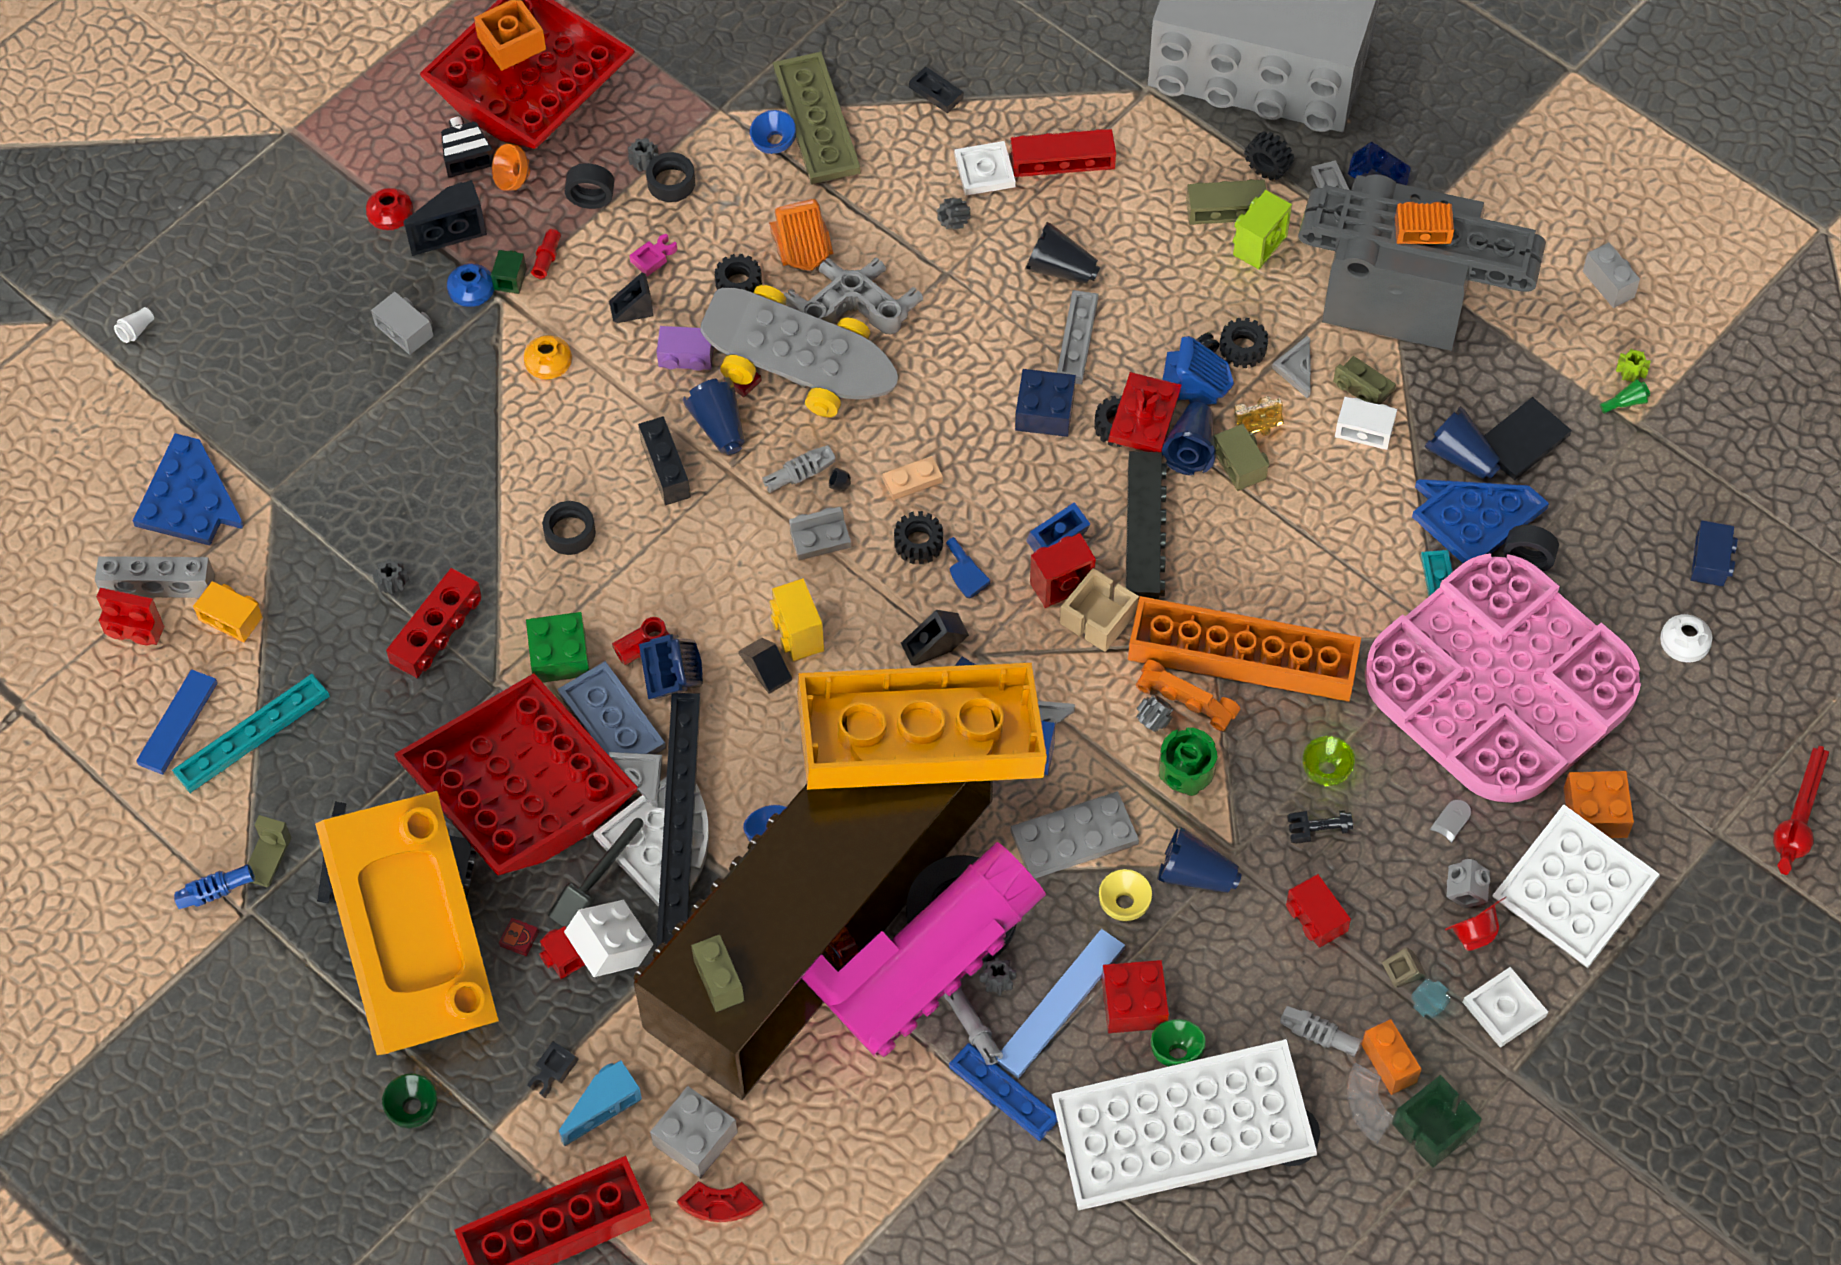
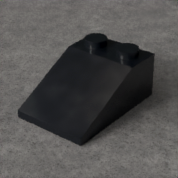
[403,180,487,256]

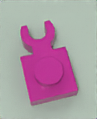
[629,234,677,277]

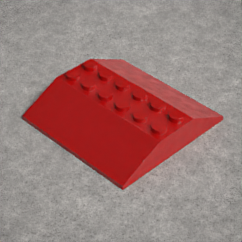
[420,0,635,149]
[394,673,638,875]

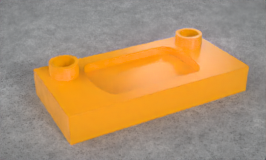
[797,662,1047,790]
[315,791,499,1055]

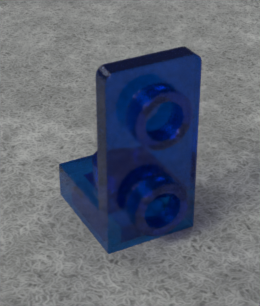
[1348,141,1411,185]

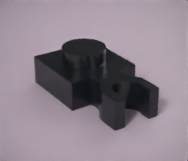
[527,1041,579,1098]

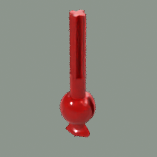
[1773,746,1829,875]

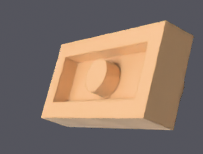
[883,456,943,500]

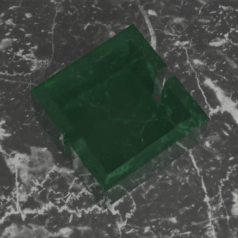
[1392,1075,1482,1168]

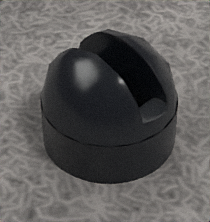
[829,468,851,491]

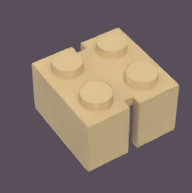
[1060,568,1139,652]

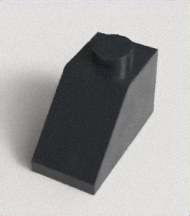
[901,610,969,666]

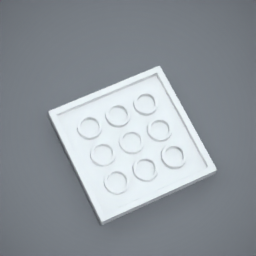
[1492,805,1660,968]

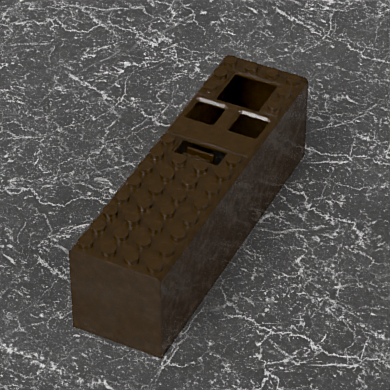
[633,780,993,1100]

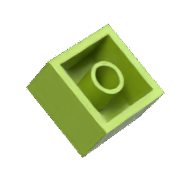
[1233,190,1292,270]

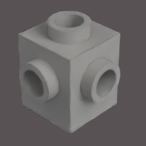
[1446,859,1490,908]

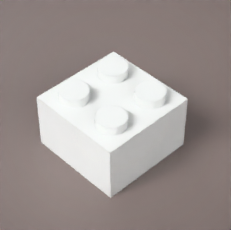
[564,900,653,977]

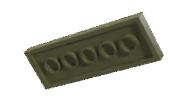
[773,52,861,185]

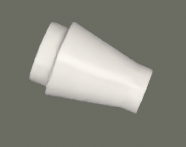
[114,307,154,343]

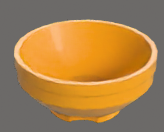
[524,335,572,379]

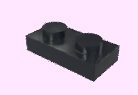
[909,66,964,113]

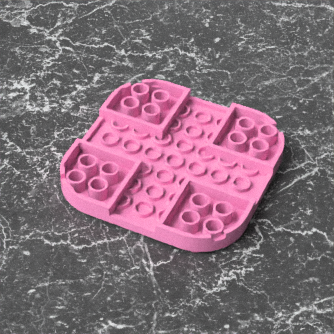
[1365,554,1641,803]

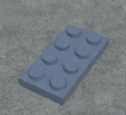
[558,661,666,755]

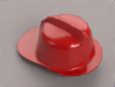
[1445,896,1507,951]

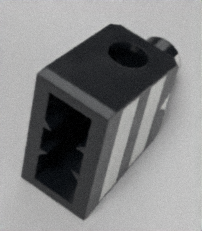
[441,117,494,178]

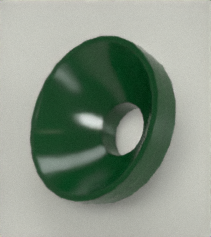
[382,1073,437,1128]

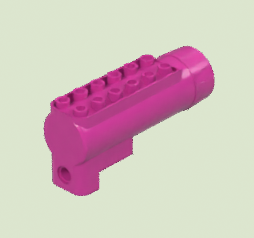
[802,842,1046,1058]

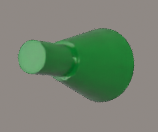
[1600,379,1650,413]

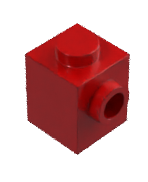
[539,926,585,979]

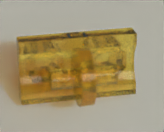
[1234,396,1284,436]

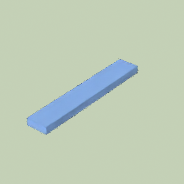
[996,929,1125,1079]

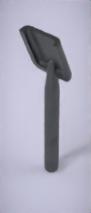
[547,818,644,928]

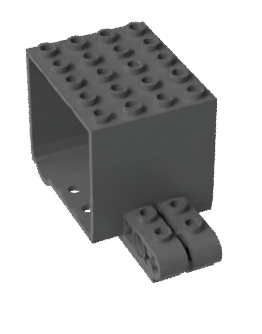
[1298,174,1546,351]

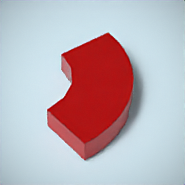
[676,1181,763,1222]

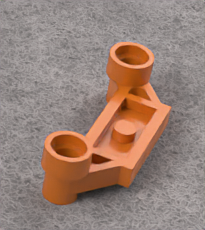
[1136,660,1241,731]

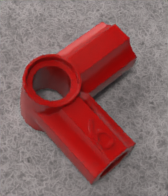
[612,617,670,665]

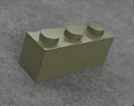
[1186,179,1266,225]

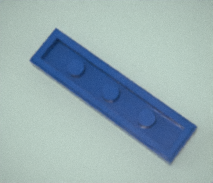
[136,669,218,775]
[949,1043,1058,1141]

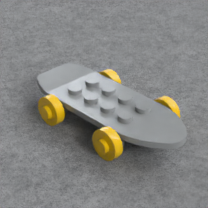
[700,285,898,417]

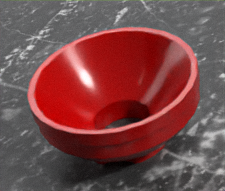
[366,188,413,230]

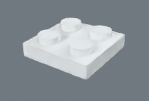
[954,141,1015,196]
[1463,967,1548,1048]

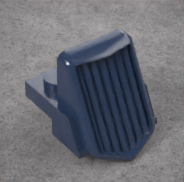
[639,634,703,699]

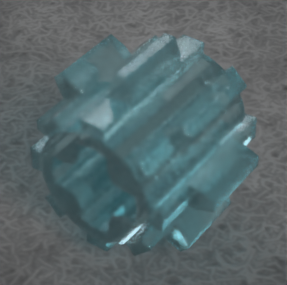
[1411,979,1451,1019]

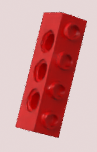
[386,568,481,679]

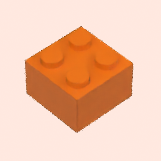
[474,0,546,71]
[1563,771,1634,838]

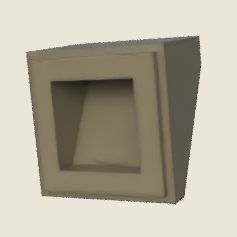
[1382,948,1426,988]

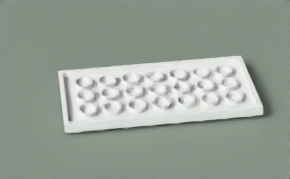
[1052,1039,1317,1210]

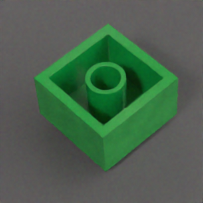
[526,612,589,683]

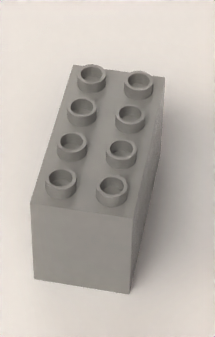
[1148,0,1379,133]

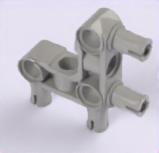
[784,257,923,335]

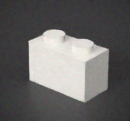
[1335,397,1397,450]

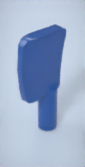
[946,537,990,598]

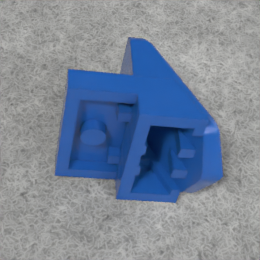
[1163,336,1234,405]

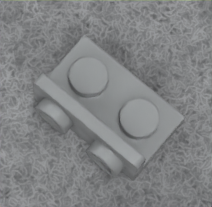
[789,507,851,560]

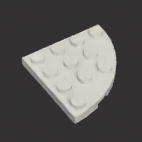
[593,777,709,907]

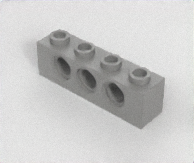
[95,556,215,598]

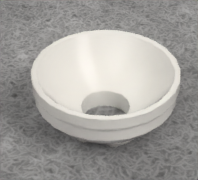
[1660,614,1712,662]

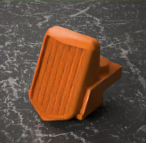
[769,199,833,271]

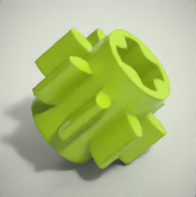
[1616,349,1651,382]

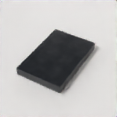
[1484,397,1572,481]

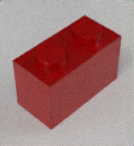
[1286,874,1351,948]

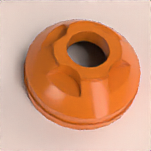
[492,144,531,191]

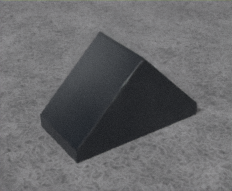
[609,272,653,323]
[738,638,792,694]

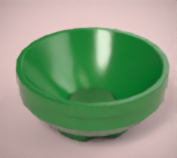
[1151,1019,1206,1067]

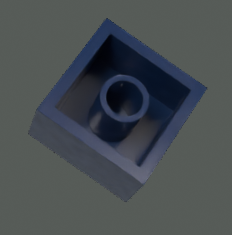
[1015,369,1076,437]

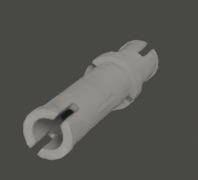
[944,987,1003,1065]

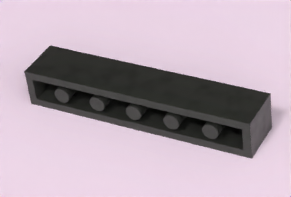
[1126,451,1167,602]

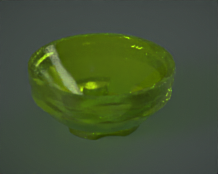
[1302,736,1355,786]

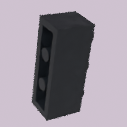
[638,416,691,506]

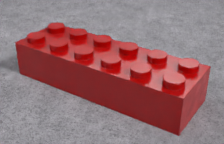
[454,1155,652,1265]

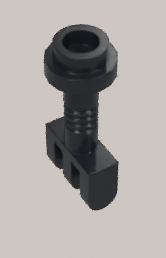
[1287,810,1353,844]

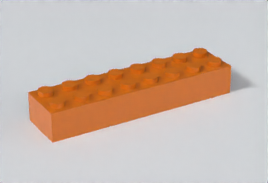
[1128,596,1361,702]

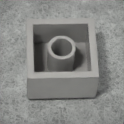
[650,1086,738,1179]

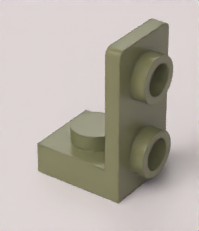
[248,815,292,887]

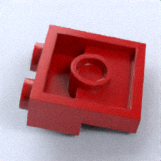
[96,587,165,645]

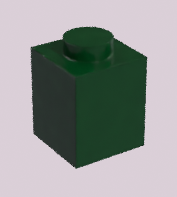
[491,250,527,294]

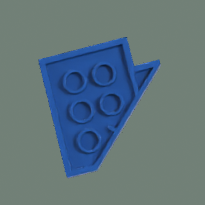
[133,433,244,546]
[1412,479,1549,563]

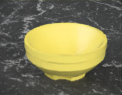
[1099,869,1152,921]

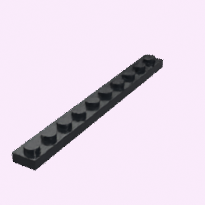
[656,693,701,948]

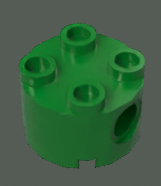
[1159,728,1217,796]

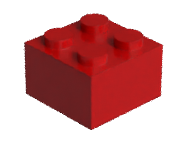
[1030,533,1096,608]
[1101,960,1169,1034]

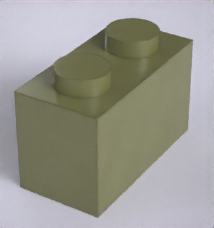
[1214,424,1270,491]
[691,934,744,1012]

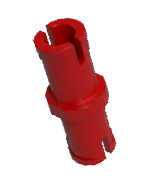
[531,229,561,279]

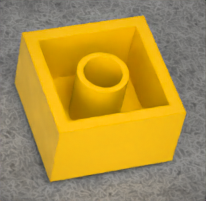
[769,578,824,661]

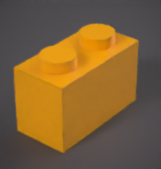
[193,581,263,642]

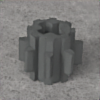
[628,138,658,172]
[937,198,971,230]
[373,559,409,595]
[1136,694,1173,732]
[980,956,1016,996]

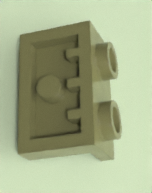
[1333,356,1396,405]

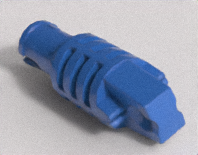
[174,864,255,909]

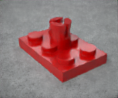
[1108,372,1182,452]

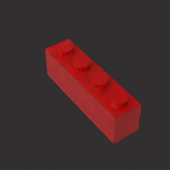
[1010,129,1116,177]

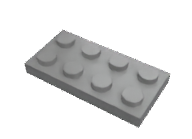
[1010,791,1139,879]

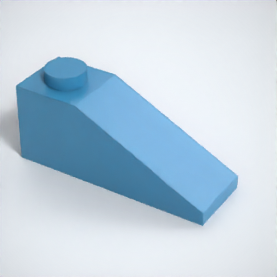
[559,1060,642,1146]

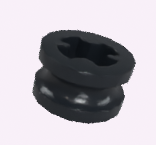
[1196,332,1220,353]

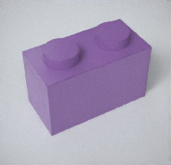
[657,326,714,371]

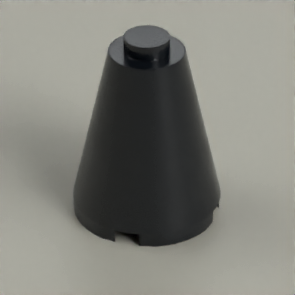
[1025,222,1101,284]

